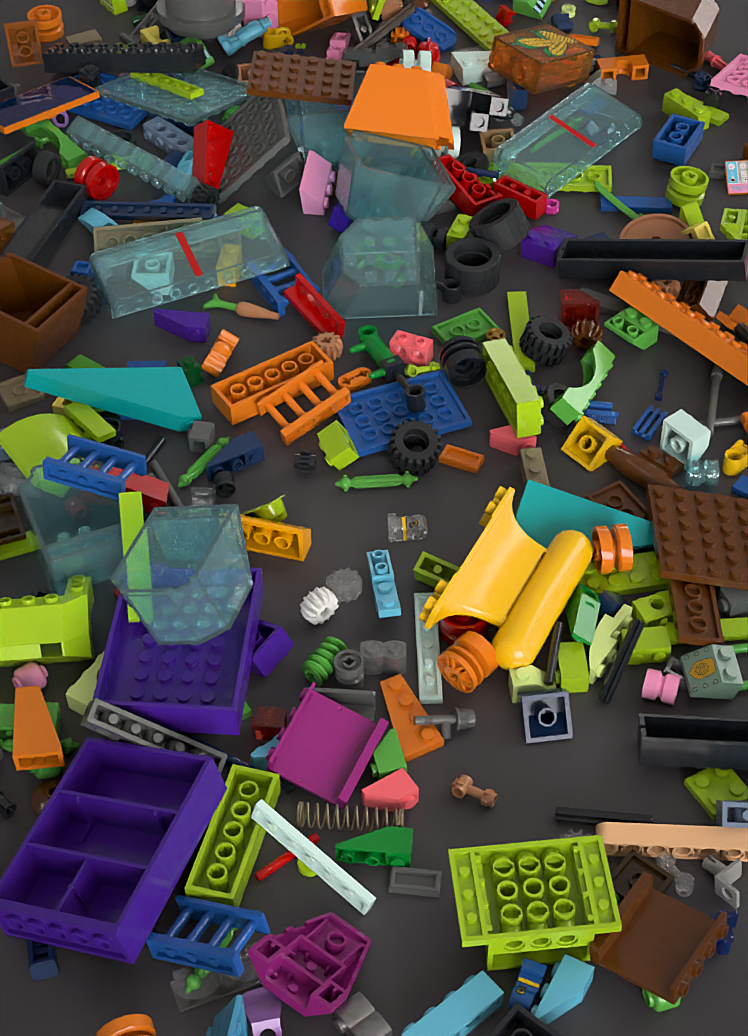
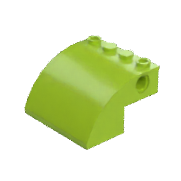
[0,413,97,497]

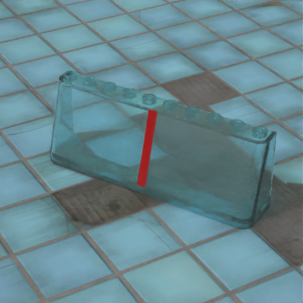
[493,83,643,199]
[89,206,290,319]

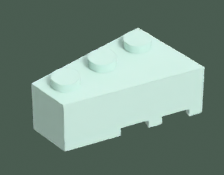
[451,51,509,86]

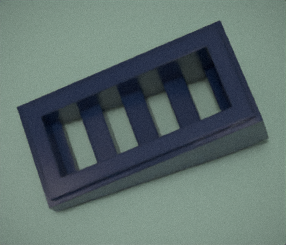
[27,939,59,981]

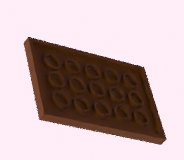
[246,51,356,106]

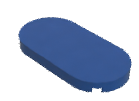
[400,7,457,52]

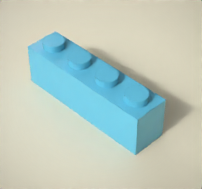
[401,970,504,1036]

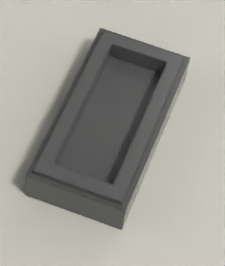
[389,866,442,898]

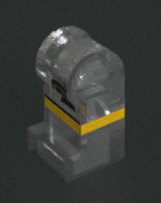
[387,513,428,542]

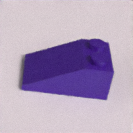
[521,225,578,268]
[250,619,295,678]

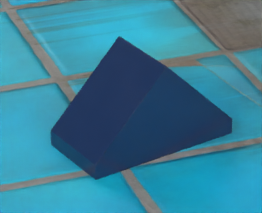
[595,590,632,628]

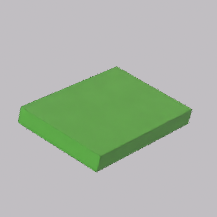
[431,307,499,344]

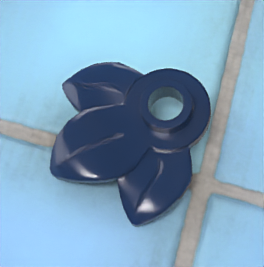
[272,45,304,55]

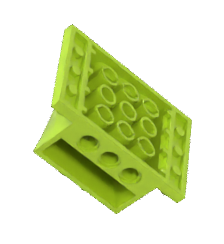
[448,835,622,971]

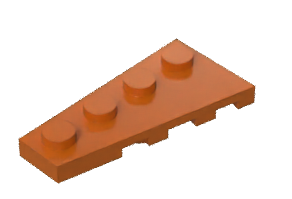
[380,673,444,762]

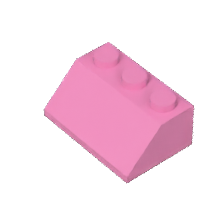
[242,0,278,38]
[299,150,335,215]

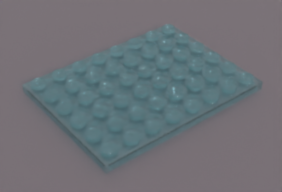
[95,68,252,126]

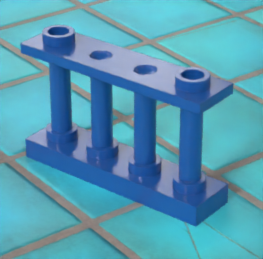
[245,248,320,317]
[43,434,147,501]
[146,895,270,977]

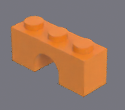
[595,54,649,80]

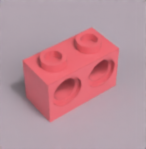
[390,330,433,367]

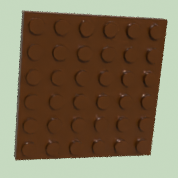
[645,484,748,591]

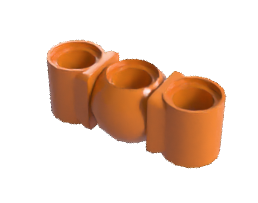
[201,328,240,378]

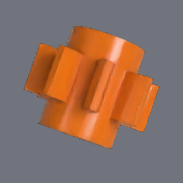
[390,27,409,44]

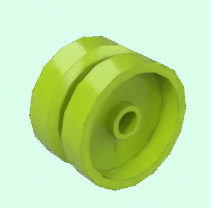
[665,166,709,207]

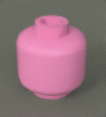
[12,661,48,689]

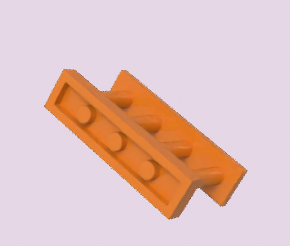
[257,360,351,446]

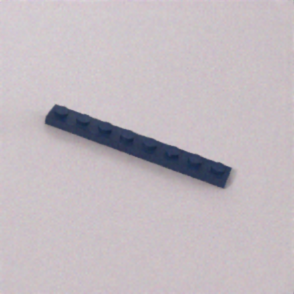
[79,200,217,221]

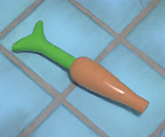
[203,293,279,320]

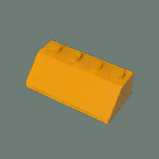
[219,512,312,562]

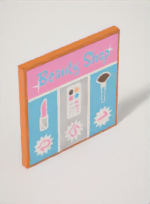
[724,160,748,195]

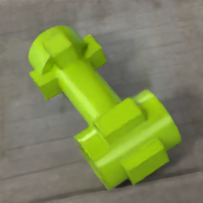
[588,18,618,33]
[404,361,440,378]

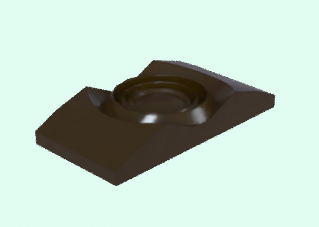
[0,493,27,546]

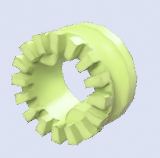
[561,4,576,18]

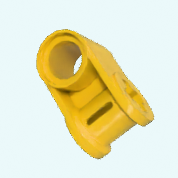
[263,27,294,50]
[722,439,748,476]

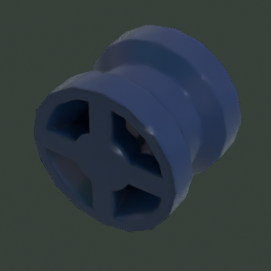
[693,72,711,92]

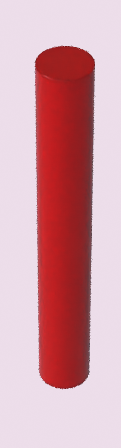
[254,833,320,882]

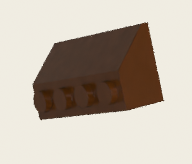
[677,280,728,322]

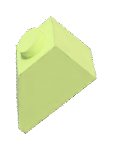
[508,665,556,703]

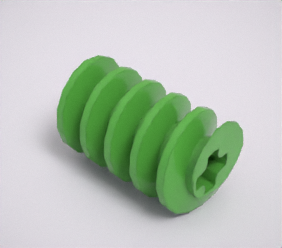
[301,636,347,687]

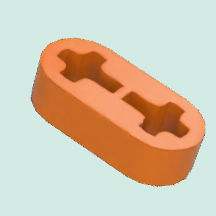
[338,367,372,393]

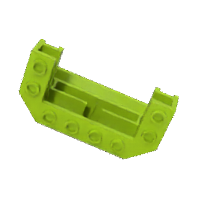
[0,575,95,667]

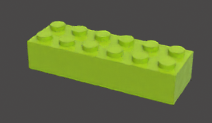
[482,338,544,438]
[184,764,281,907]

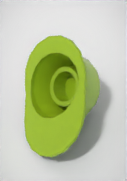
[241,494,287,522]

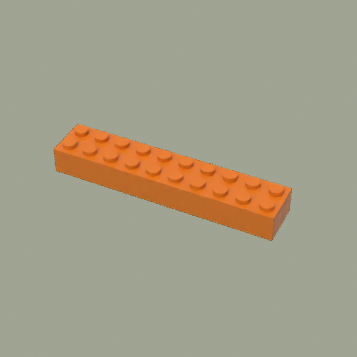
[609,270,748,386]

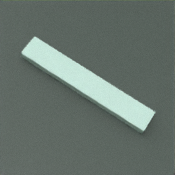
[414,592,443,704]
[251,799,376,915]

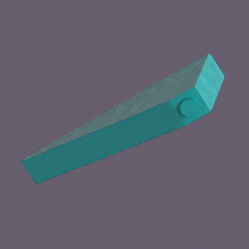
[24,367,202,431]
[515,479,654,550]

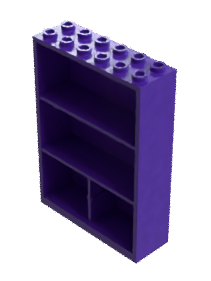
[0,737,227,964]

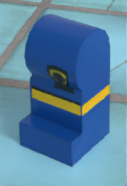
[508,958,547,1012]

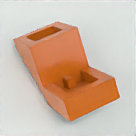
[715,304,748,331]

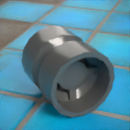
[334,649,365,690]

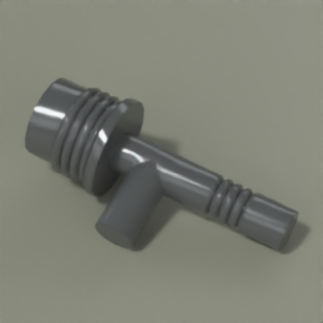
[413,707,476,739]

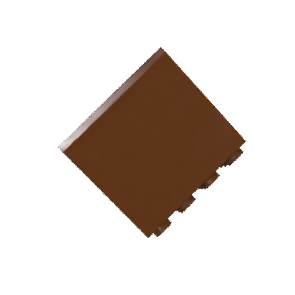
[615,0,719,78]
[0,252,88,374]

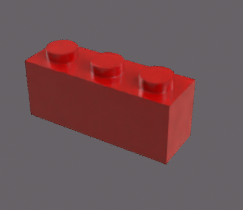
[493,175,547,220]

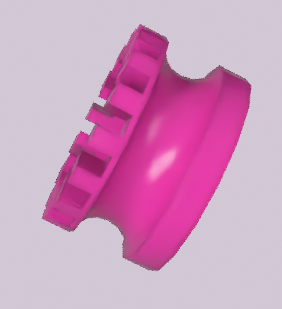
[545,199,559,215]

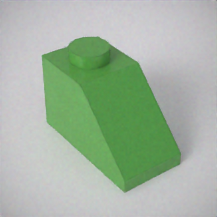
[370,728,407,781]

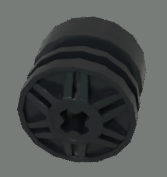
[439,336,487,389]

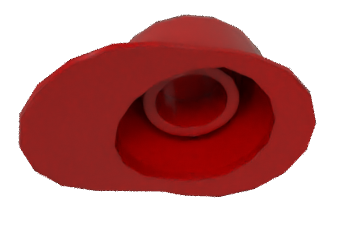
[415,37,441,68]

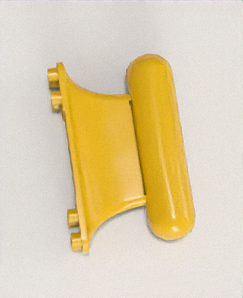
[418,486,593,671]

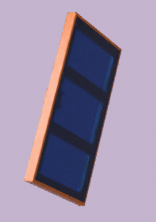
[0,76,100,135]

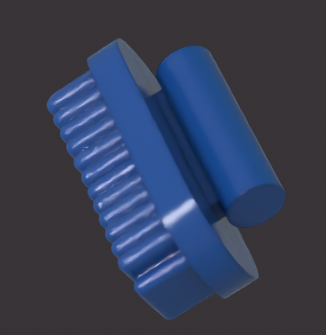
[583,400,619,425]

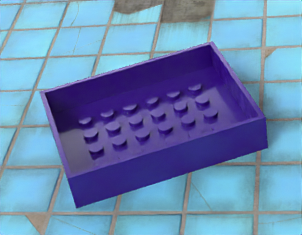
[92,563,264,735]

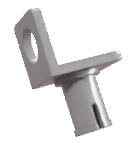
[702,854,742,909]

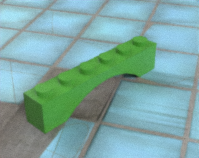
[16,107,88,170]
[550,340,616,425]

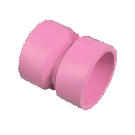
[641,668,681,706]

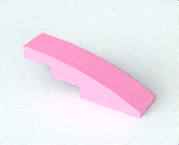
[326,32,351,61]

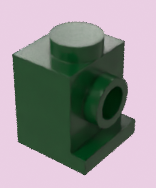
[177,355,205,388]

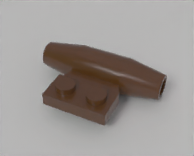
[605,444,684,489]

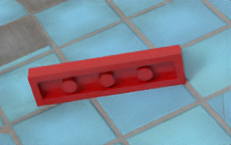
[284,273,345,338]

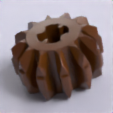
[570,318,603,350]

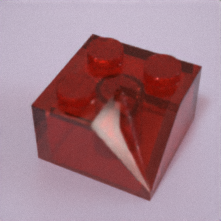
[558,289,600,331]

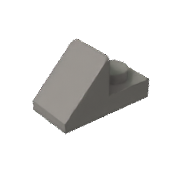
[583,68,617,95]

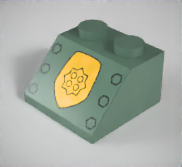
[680,644,744,700]

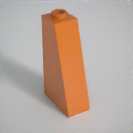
[13,686,65,771]

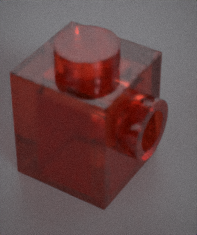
[251,706,288,741]

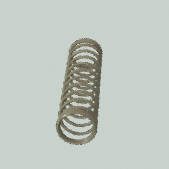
[296,801,404,833]

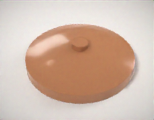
[619,214,693,239]

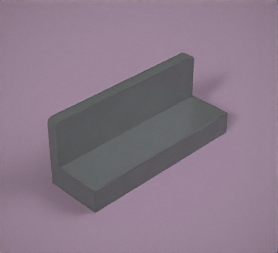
[306,687,376,722]

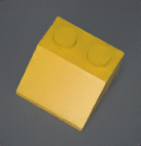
[561,415,623,472]

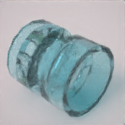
[686,459,719,486]

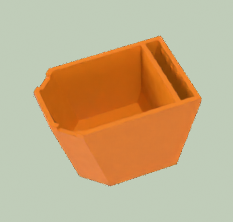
[277,0,369,37]
[344,62,455,150]

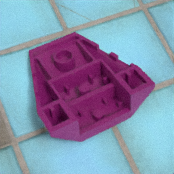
[248,912,372,1017]

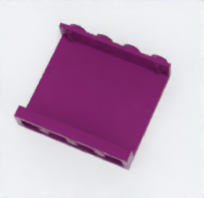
[265,682,389,810]

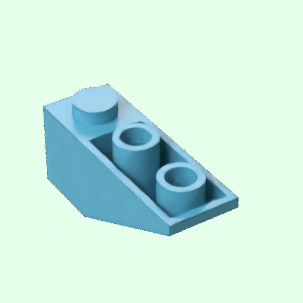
[530,954,594,1025]

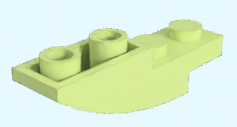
[588,604,633,684]

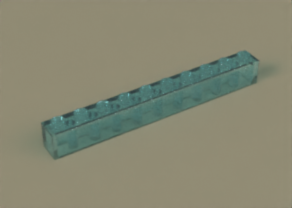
[66,116,201,203]

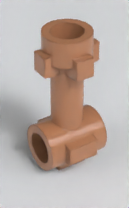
[451,774,498,807]

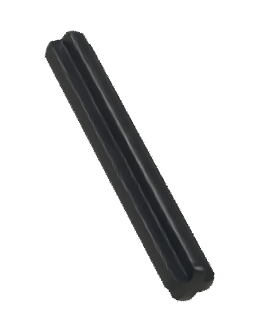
[598,618,644,704]
[555,807,653,825]

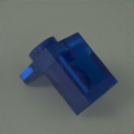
[712,910,739,955]

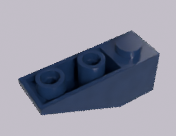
[206,431,265,482]

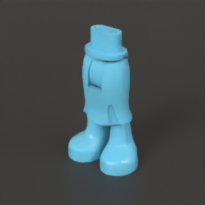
[217,17,272,57]

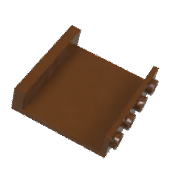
[590,872,729,1005]

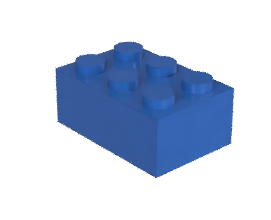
[652,114,705,166]

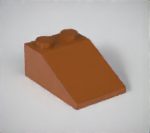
[4,19,43,68]

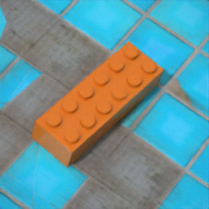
[211,341,334,426]

